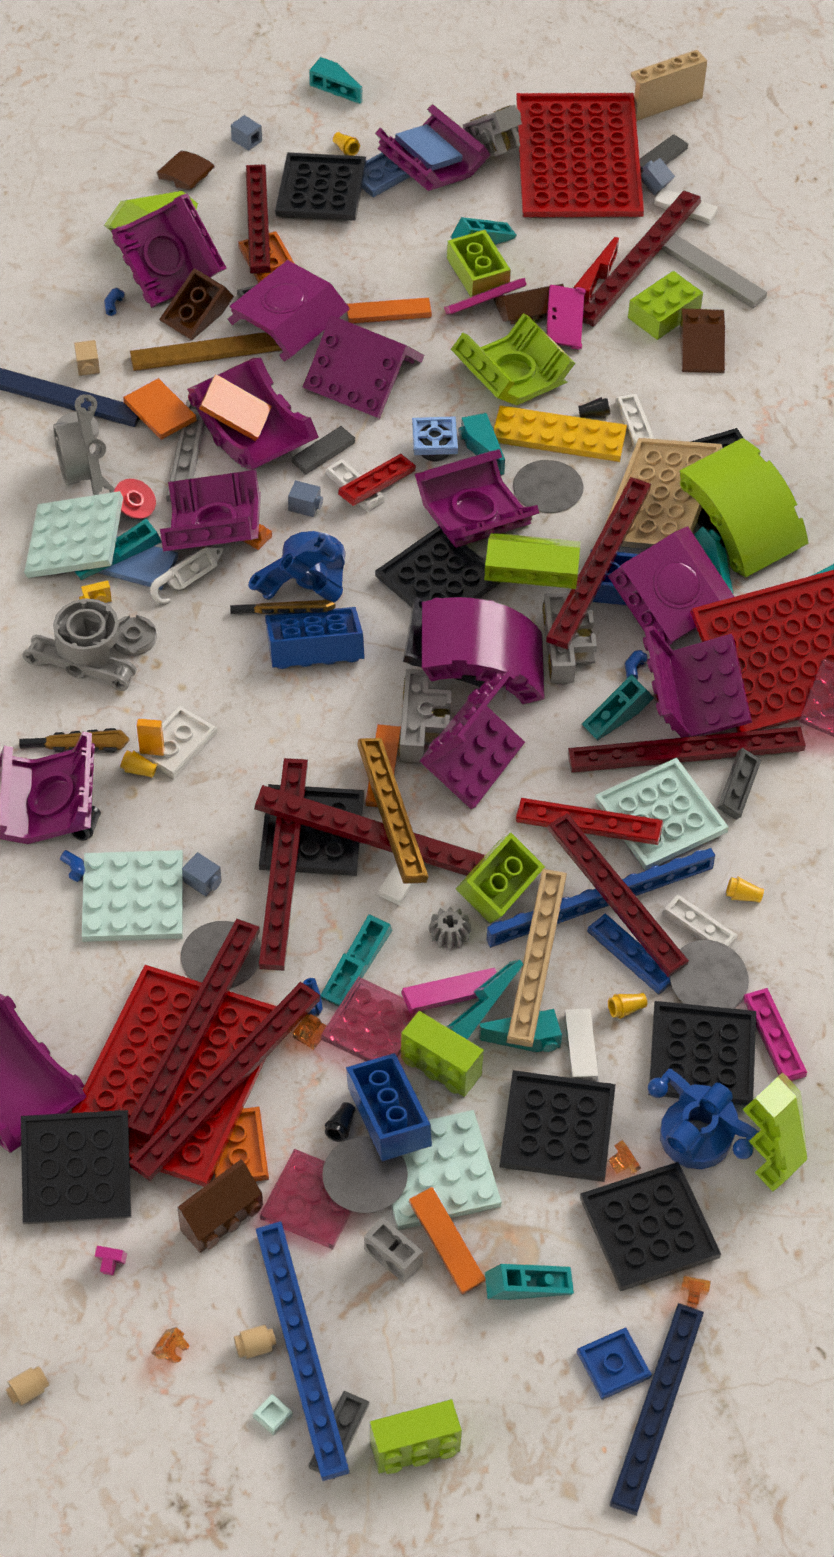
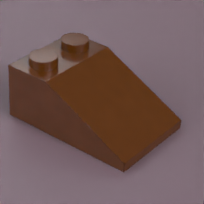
[159,268,234,340]
[680,309,725,373]

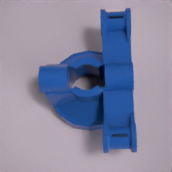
[248,531,346,603]

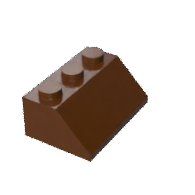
[493,284,564,325]
[177,1159,263,1253]

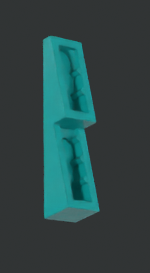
[74,518,162,580]
[321,914,393,1008]
[446,959,524,1039]

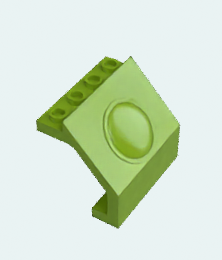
[450,314,575,406]
[484,533,581,589]

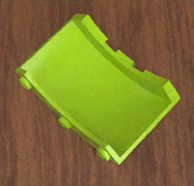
[679,438,809,578]

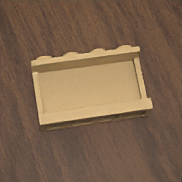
[631,50,707,121]

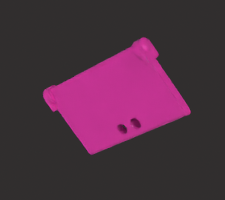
[546,284,586,350]

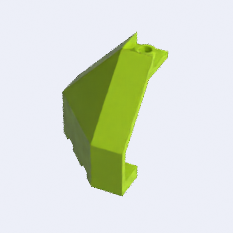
[104,191,198,231]
[743,1072,808,1192]

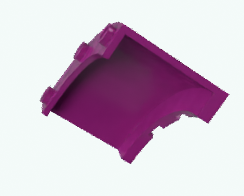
[187,357,319,470]
[422,597,545,704]
[0,994,86,1153]

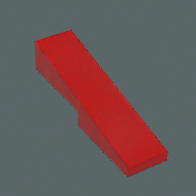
[573,237,619,304]

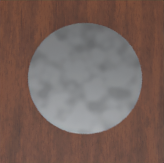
[513,460,583,513]
[181,921,261,988]
[670,940,749,1009]
[323,1137,408,1213]

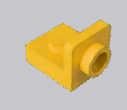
[79,580,112,603]

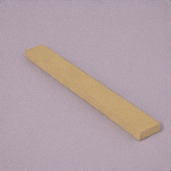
[507,869,567,1047]

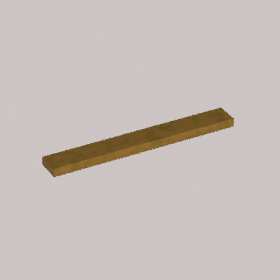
[130,332,282,371]
[357,738,429,884]

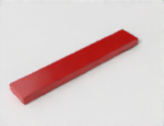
[516,798,663,845]

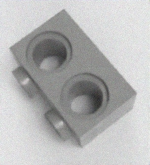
[364,1217,423,1283]

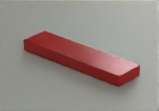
[338,454,416,506]

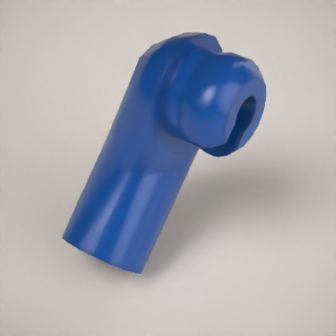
[104,288,125,316]
[624,650,648,679]
[60,850,86,882]
[303,978,323,1017]

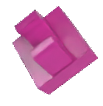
[95,1245,127,1276]

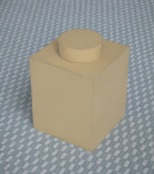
[74,340,100,376]

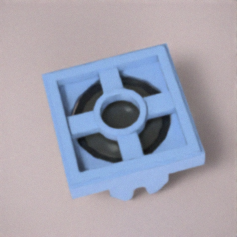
[412,416,458,462]

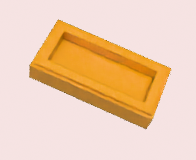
[136,719,165,756]

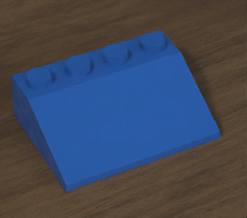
[265,607,365,669]

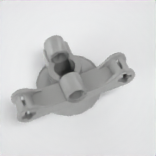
[53,395,115,495]
[22,598,136,691]

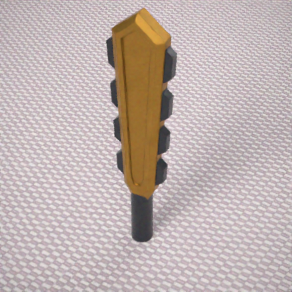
[230,600,336,614]
[19,728,130,752]

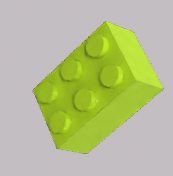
[447,230,511,297]
[628,271,703,340]
[455,832,545,923]
[401,1011,484,1097]
[370,1399,462,1474]

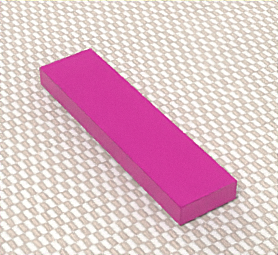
[444,278,527,315]
[401,967,497,1014]
[743,988,807,1081]

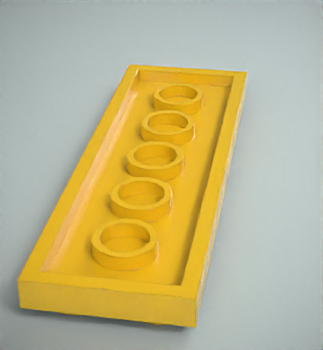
[494,405,627,462]

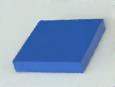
[577,1327,652,1400]

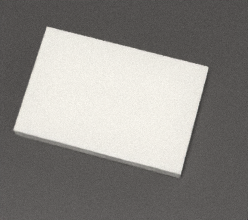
[136,706,217,779]

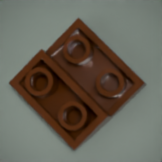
[156,150,215,190]

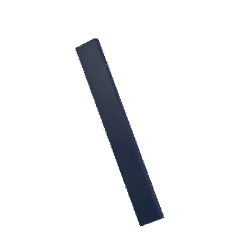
[0,368,140,427]
[610,1303,704,1516]

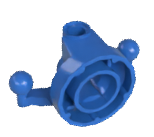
[647,1069,759,1170]

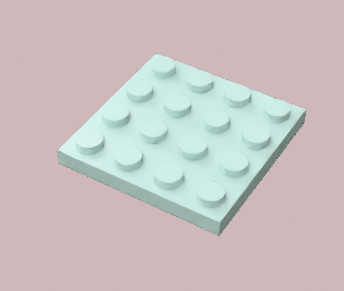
[24,491,123,578]
[595,758,729,871]
[82,850,183,942]
[391,1110,502,1230]

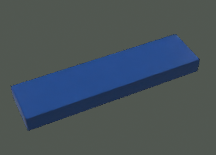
[587,913,671,995]

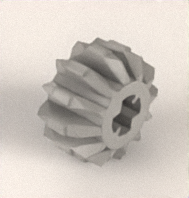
[429,906,471,950]

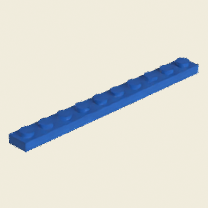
[486,848,716,948]
[256,1221,350,1482]

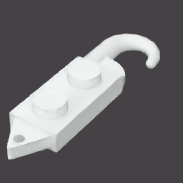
[150,546,223,604]

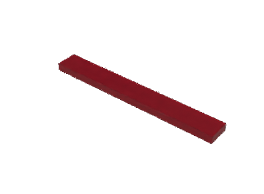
[246,164,271,274]
[547,813,689,977]

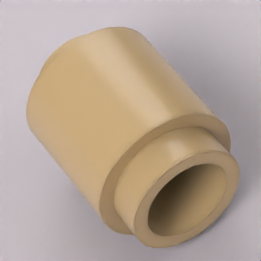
[234,1325,276,1359]
[5,1366,49,1406]

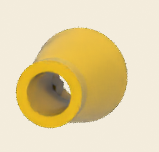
[333,132,360,156]
[120,750,158,778]
[726,876,764,903]
[608,993,647,1019]

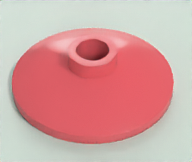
[114,478,156,519]

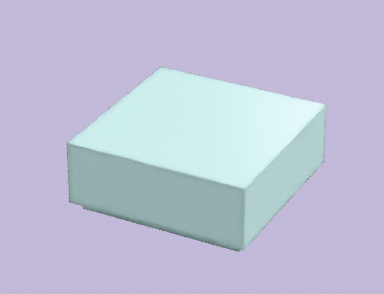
[253,1394,293,1435]

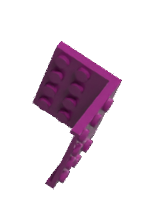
[302,315,424,419]
[643,626,752,738]
[419,670,525,809]

